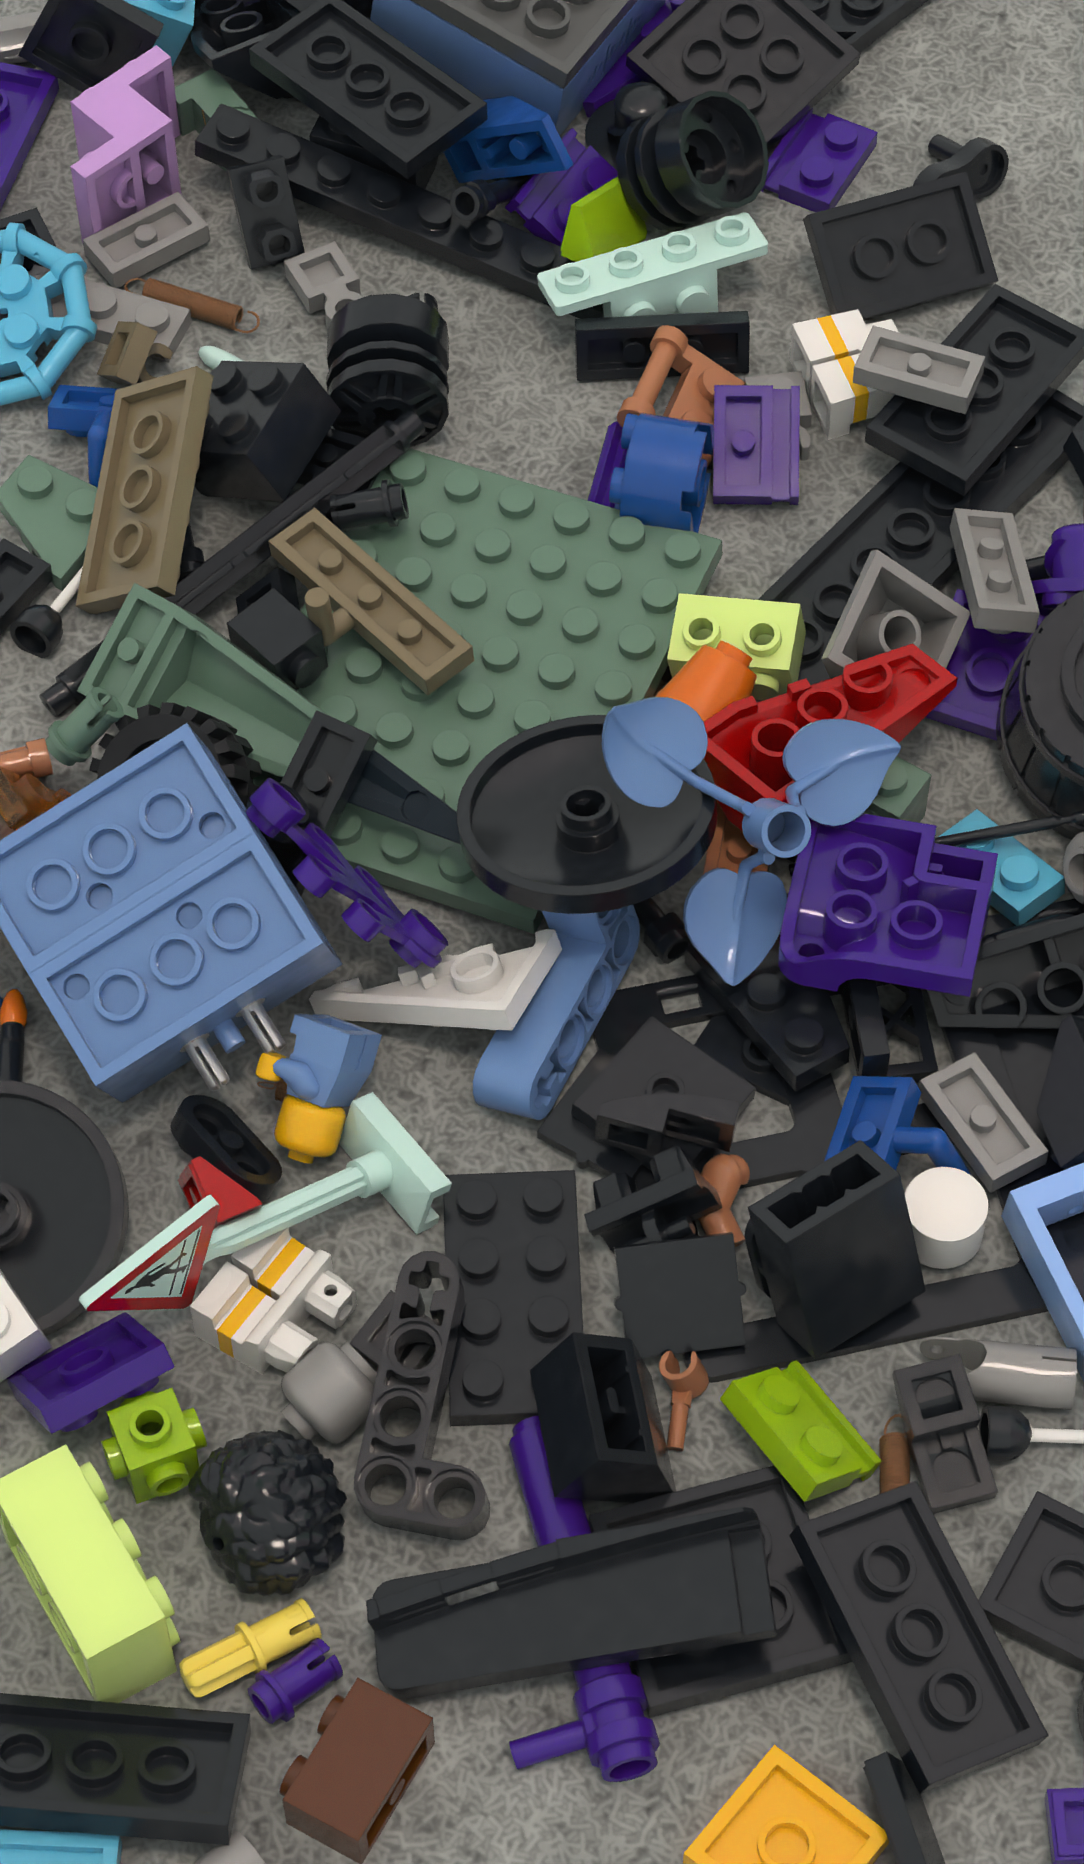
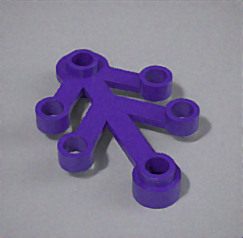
[245,778,448,968]

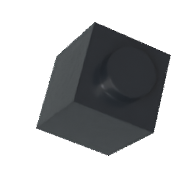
[227,588,328,691]

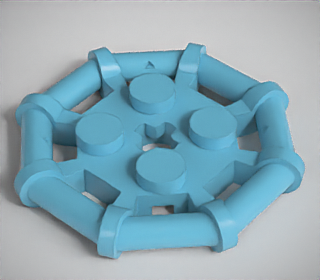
[0,222,97,406]

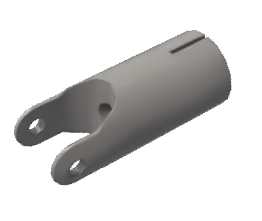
[920,1336,1077,1410]

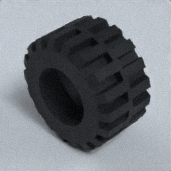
[88,702,262,809]

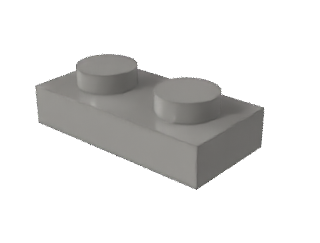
[83,192,210,288]
[853,325,985,414]
[919,1052,1049,1193]

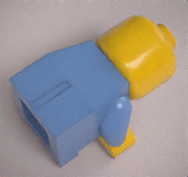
[255,1014,382,1164]

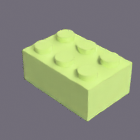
[0,1444,181,1703]

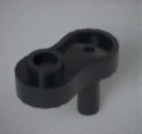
[913,134,1009,200]

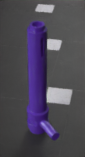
[509,1416,660,1782]

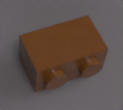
[280,1678,435,1864]

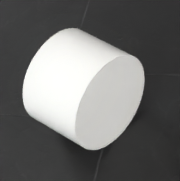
[905,1167,988,1269]

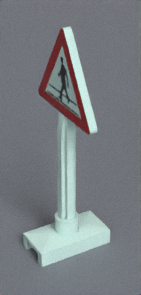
[79,1092,452,1311]

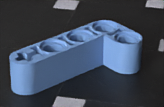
[473,905,640,1120]

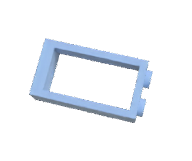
[1001,1163,1084,1381]

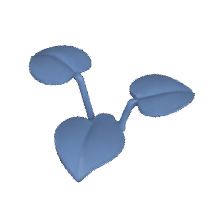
[602,697,901,986]

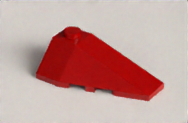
[703,643,957,832]

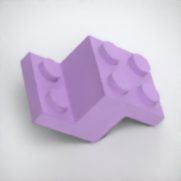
[70,45,181,243]

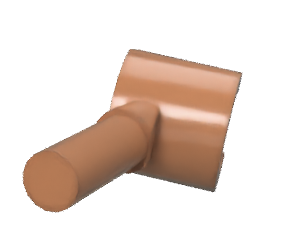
[659,1351,709,1451]

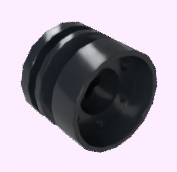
[616,90,769,231]
[326,294,449,447]

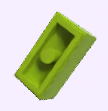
[560,176,647,262]

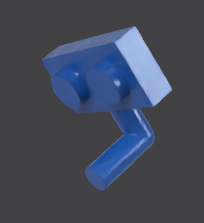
[48,385,117,487]
[824,1076,971,1175]

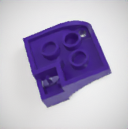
[778,813,998,997]

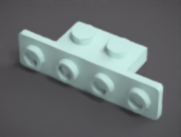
[537,212,768,317]

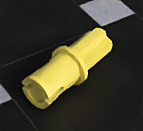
[179,1598,321,1698]

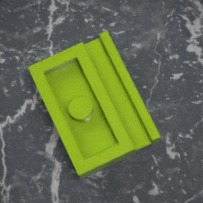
[720,1360,882,1502]

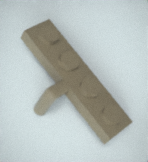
[268,508,474,695]

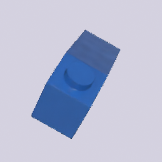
[443,96,574,183]

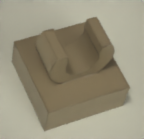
[97,321,173,385]

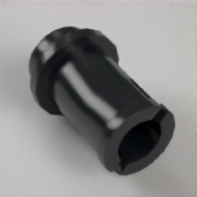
[330,479,409,532]

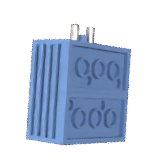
[0,723,343,1103]

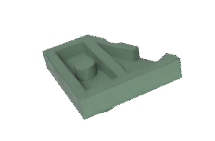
[0,455,97,591]

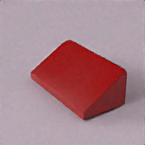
[178,1156,263,1230]

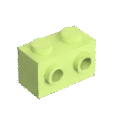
[667,593,806,700]

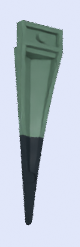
[77,582,461,845]

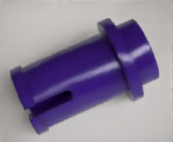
[247,1638,343,1724]

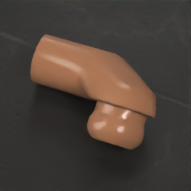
[699,1154,750,1247]

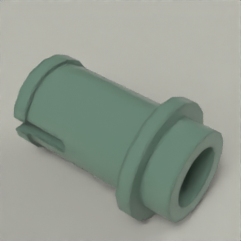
[45,687,123,766]

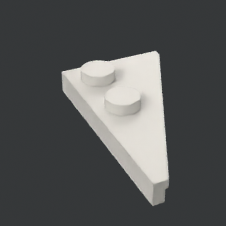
[309,929,562,1031]

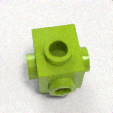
[101,1388,207,1504]

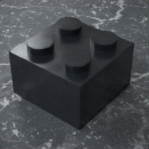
[194,361,341,501]

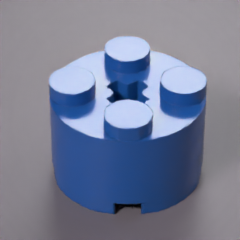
[609,413,714,533]

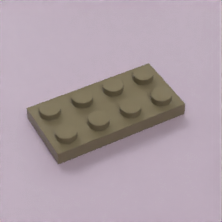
[75,366,214,614]

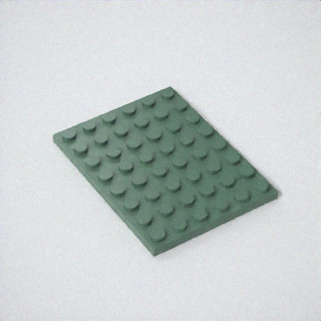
[253,448,723,934]

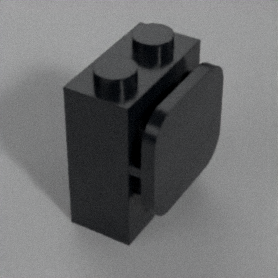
[744,1140,926,1359]

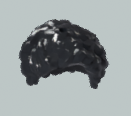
[188,1430,347,1596]

